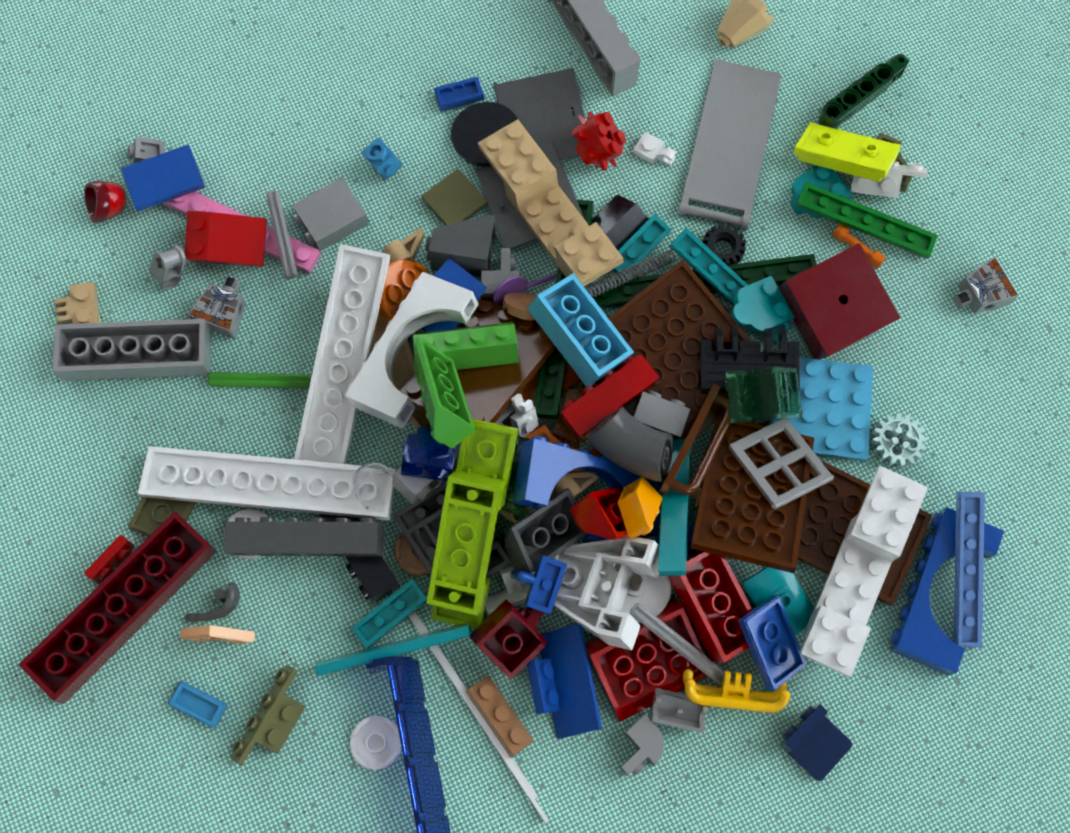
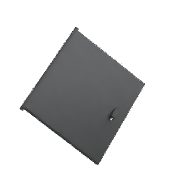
[494,68,585,160]
[475,140,585,249]

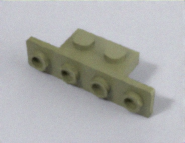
[231,665,306,766]

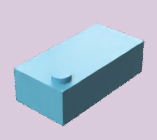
[527,273,634,388]

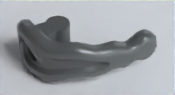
[185,582,240,622]

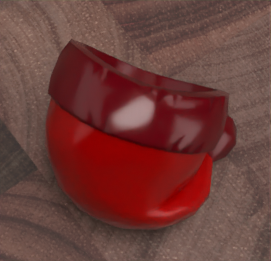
[84,180,126,223]

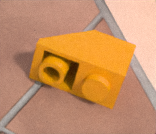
[618,477,663,540]

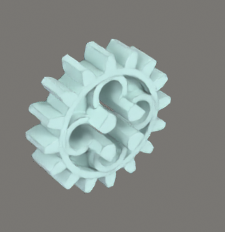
[871,413,928,468]

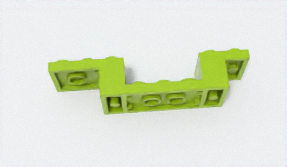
[426,419,518,630]

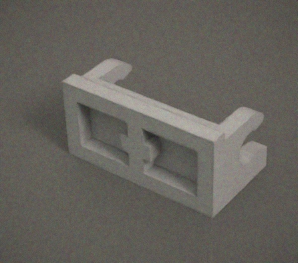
[650,688,708,733]

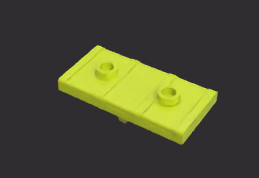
[794,122,901,182]

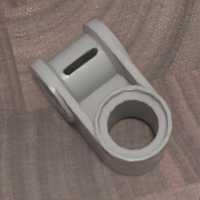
[149,245,186,290]

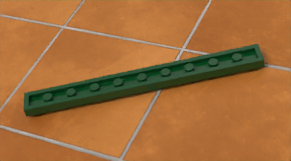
[533,200,595,420]
[585,254,817,308]

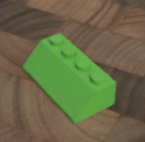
[413,322,518,370]
[414,336,475,449]

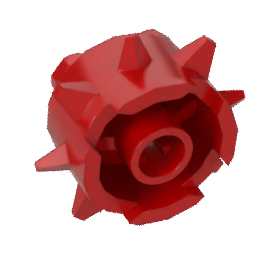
[572,111,626,171]

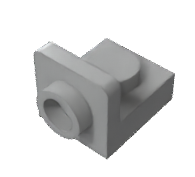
[127,136,165,165]

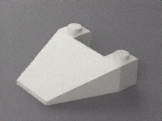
[553,537,659,650]

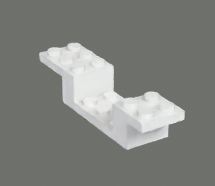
[799,466,928,678]

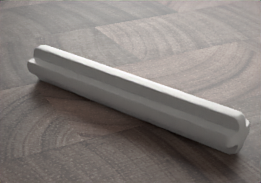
[266,191,298,280]

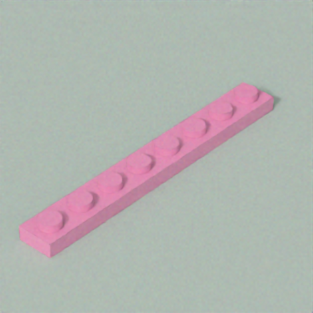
[161,192,321,274]

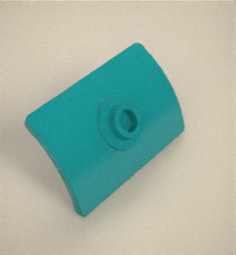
[742,567,814,635]

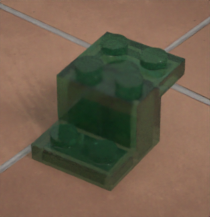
[725,367,802,423]

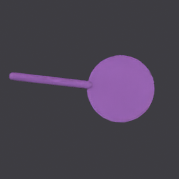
[493,273,557,306]

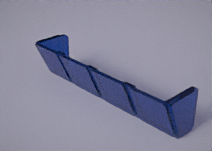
[365,656,451,833]

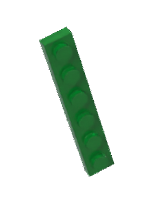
[796,182,938,259]

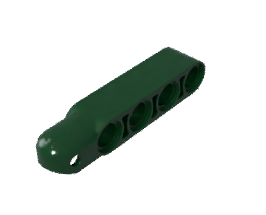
[818,54,910,129]

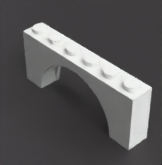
[345,272,479,429]

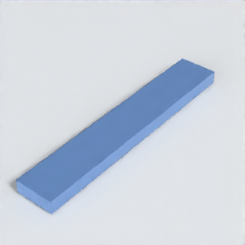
[953,491,985,648]

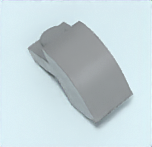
[481,248,520,302]
[620,714,664,776]

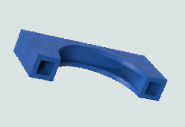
[512,436,663,537]
[890,507,1004,676]

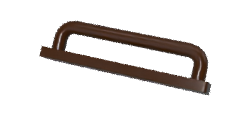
[659,383,735,495]

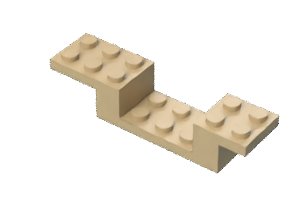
[478,120,624,286]

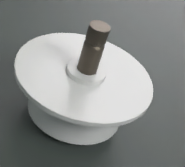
[621,573,671,623]

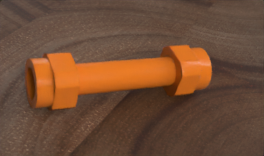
[832,224,886,269]

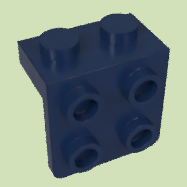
[779,704,852,781]

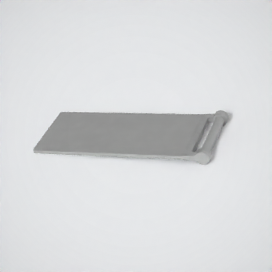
[678,59,781,230]

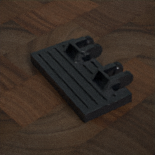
[699,327,800,392]

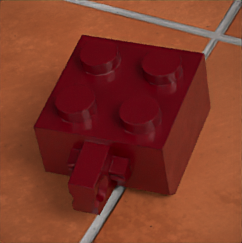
[469,599,547,680]

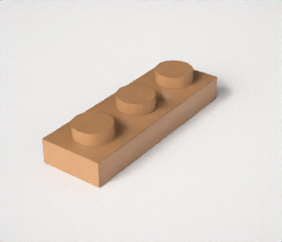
[466,676,534,758]

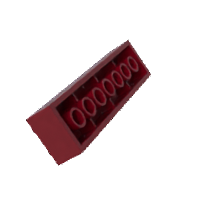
[18,511,217,704]

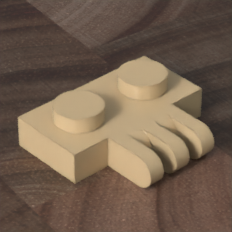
[55,282,100,324]

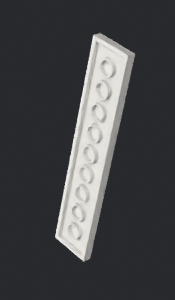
[294,244,391,464]
[138,446,397,521]

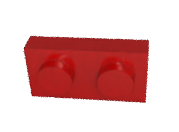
[84,534,135,584]

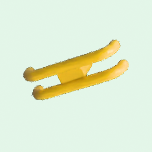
[683,669,790,713]

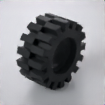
[703,224,746,265]

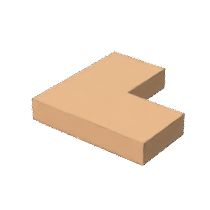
[180,625,255,644]

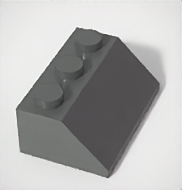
[504,488,588,574]

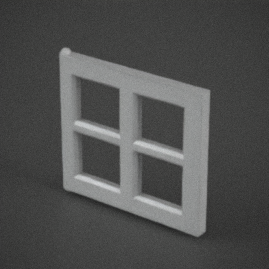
[728,417,834,509]

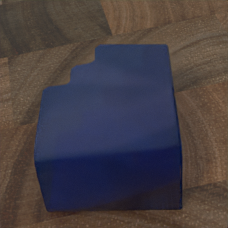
[401,427,457,481]

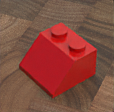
[570,487,629,540]

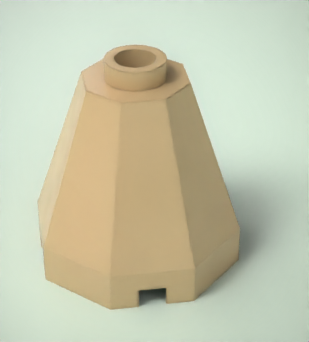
[717,0,774,48]

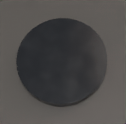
[451,102,518,167]

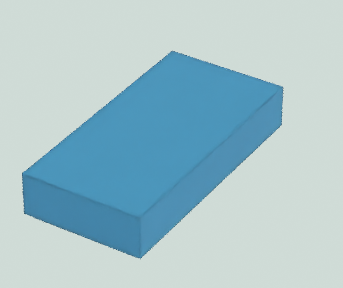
[168,681,228,729]

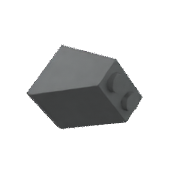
[425,215,496,278]

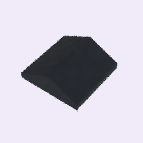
[591,194,649,250]

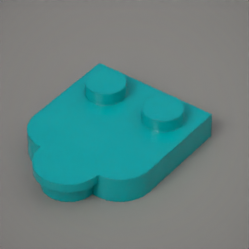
[790,165,853,219]
[732,276,795,334]

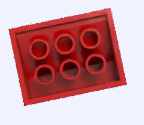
[585,598,707,722]

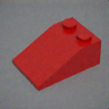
[184,211,267,267]

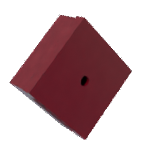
[779,243,900,360]

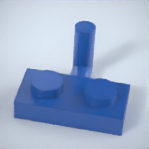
[510,555,567,615]

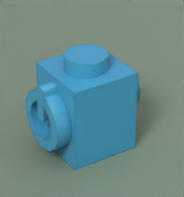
[361,137,403,181]

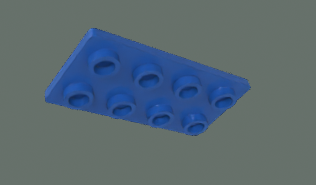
[527,624,602,739]

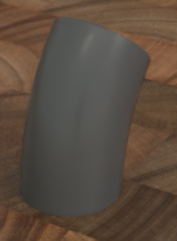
[586,407,673,483]

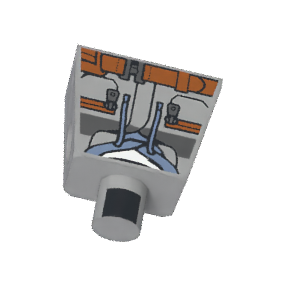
[953,257,1019,314]
[188,277,245,339]

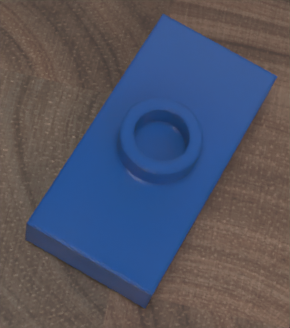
[434,76,484,112]

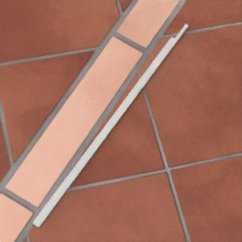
[392,588,549,823]

